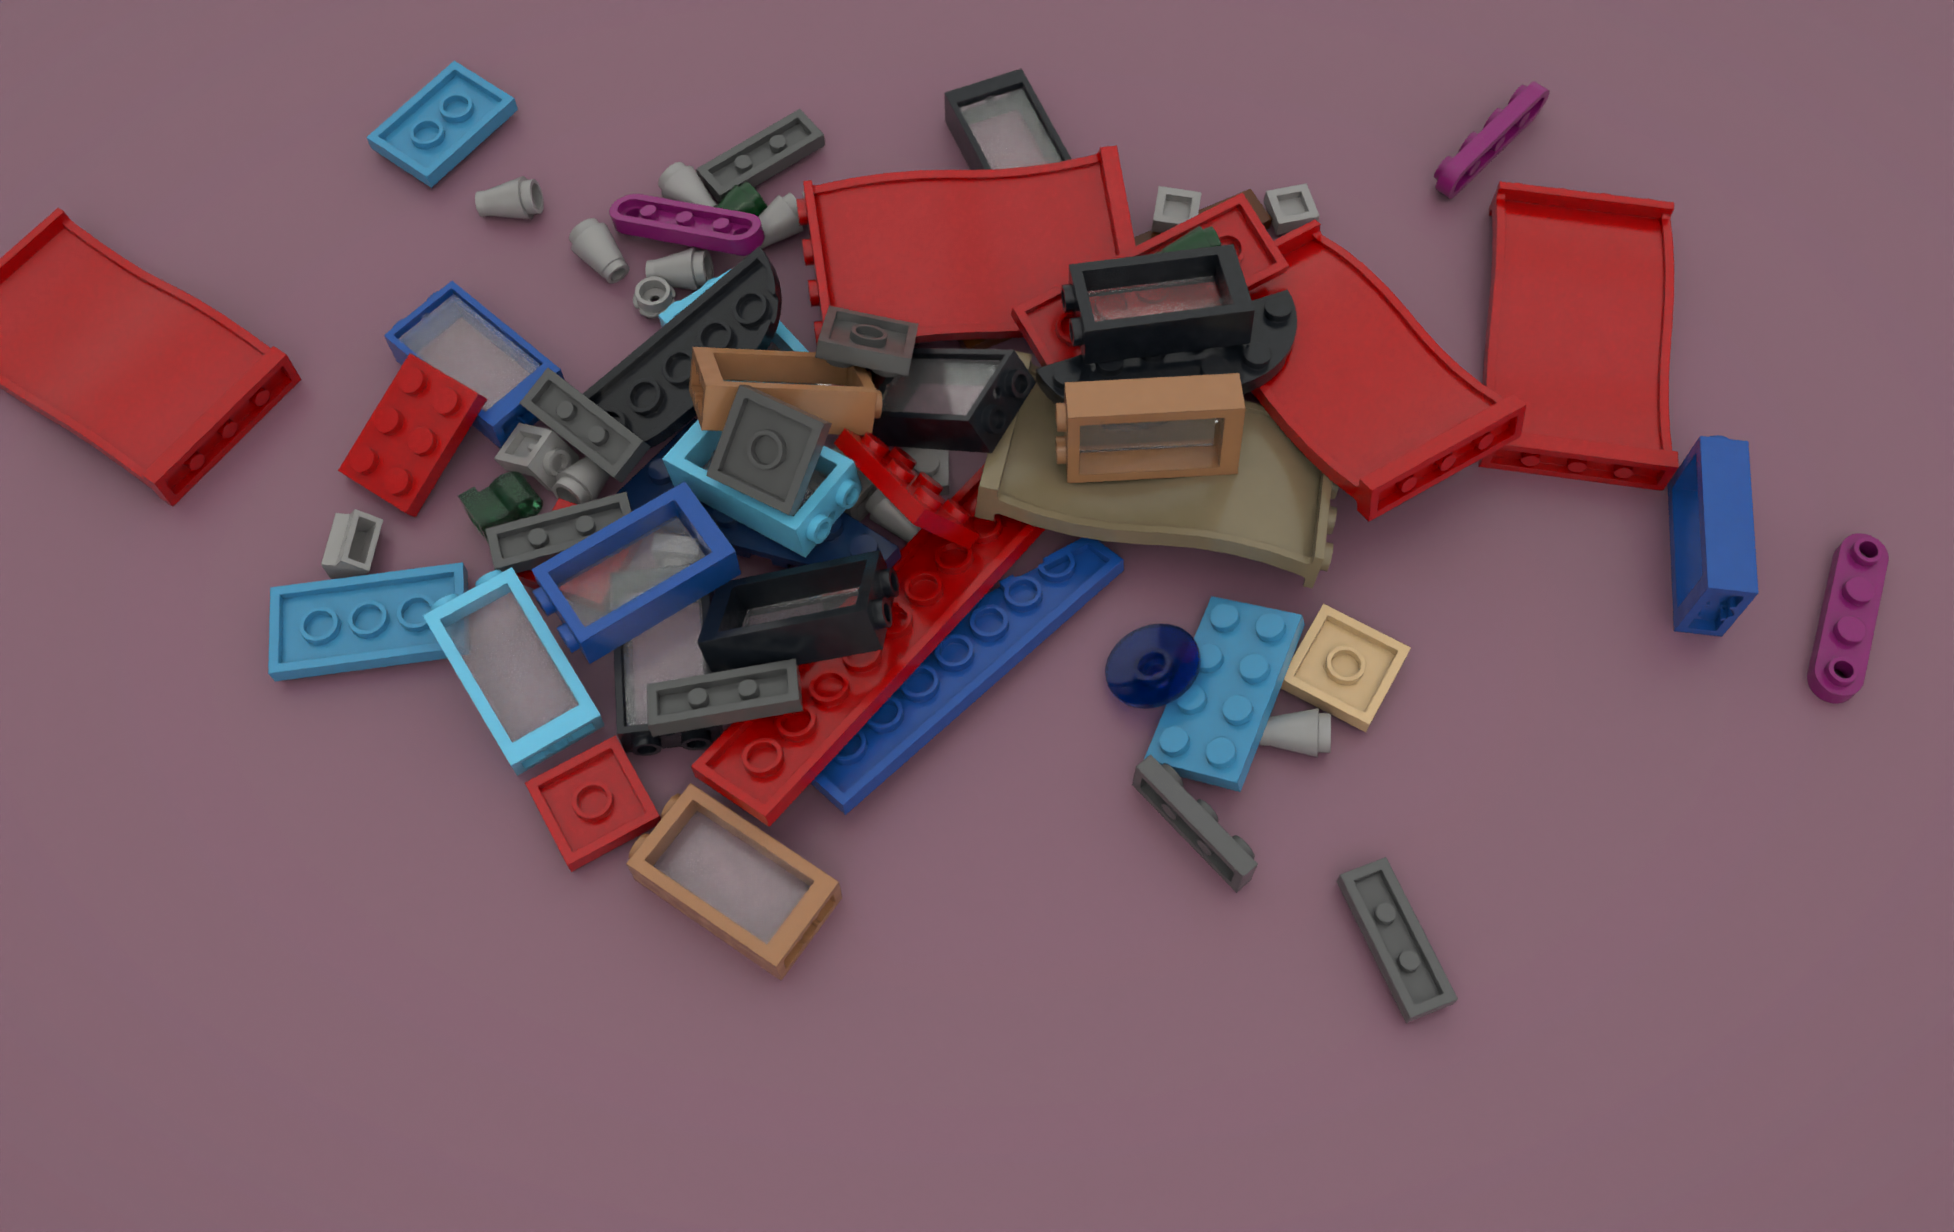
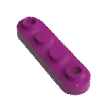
[1434,81,1550,199]
[609,194,765,256]
[1807,533,1889,704]

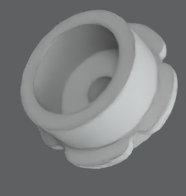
[633,276,676,318]

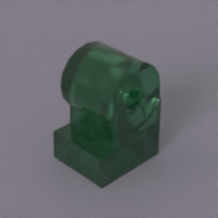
[458,471,543,544]

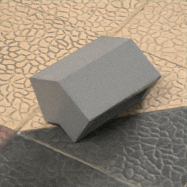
[321,509,383,579]

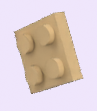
[1281,603,1411,732]

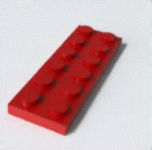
[1011,192,1289,367]

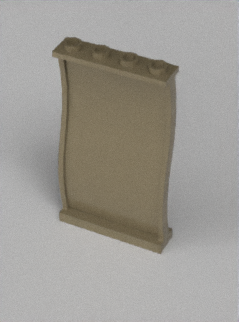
[975,351,1339,588]

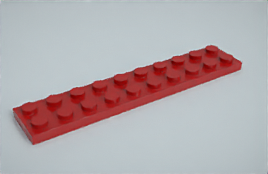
[691,464,1046,827]

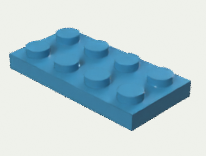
[268,562,470,682]
[1144,596,1305,792]

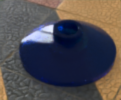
[1105,624,1201,709]

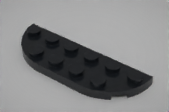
[583,246,782,449]
[1035,289,1297,427]

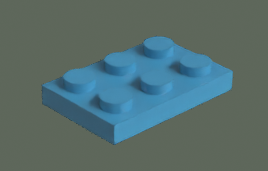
[366,61,518,188]

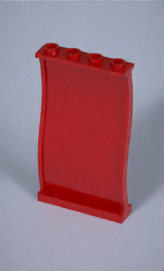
[796,145,1136,346]
[1479,181,1679,491]
[0,208,302,507]
[1249,219,1527,522]

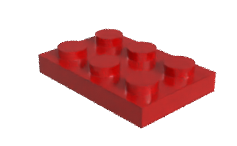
[338,353,487,517]
[834,428,980,550]

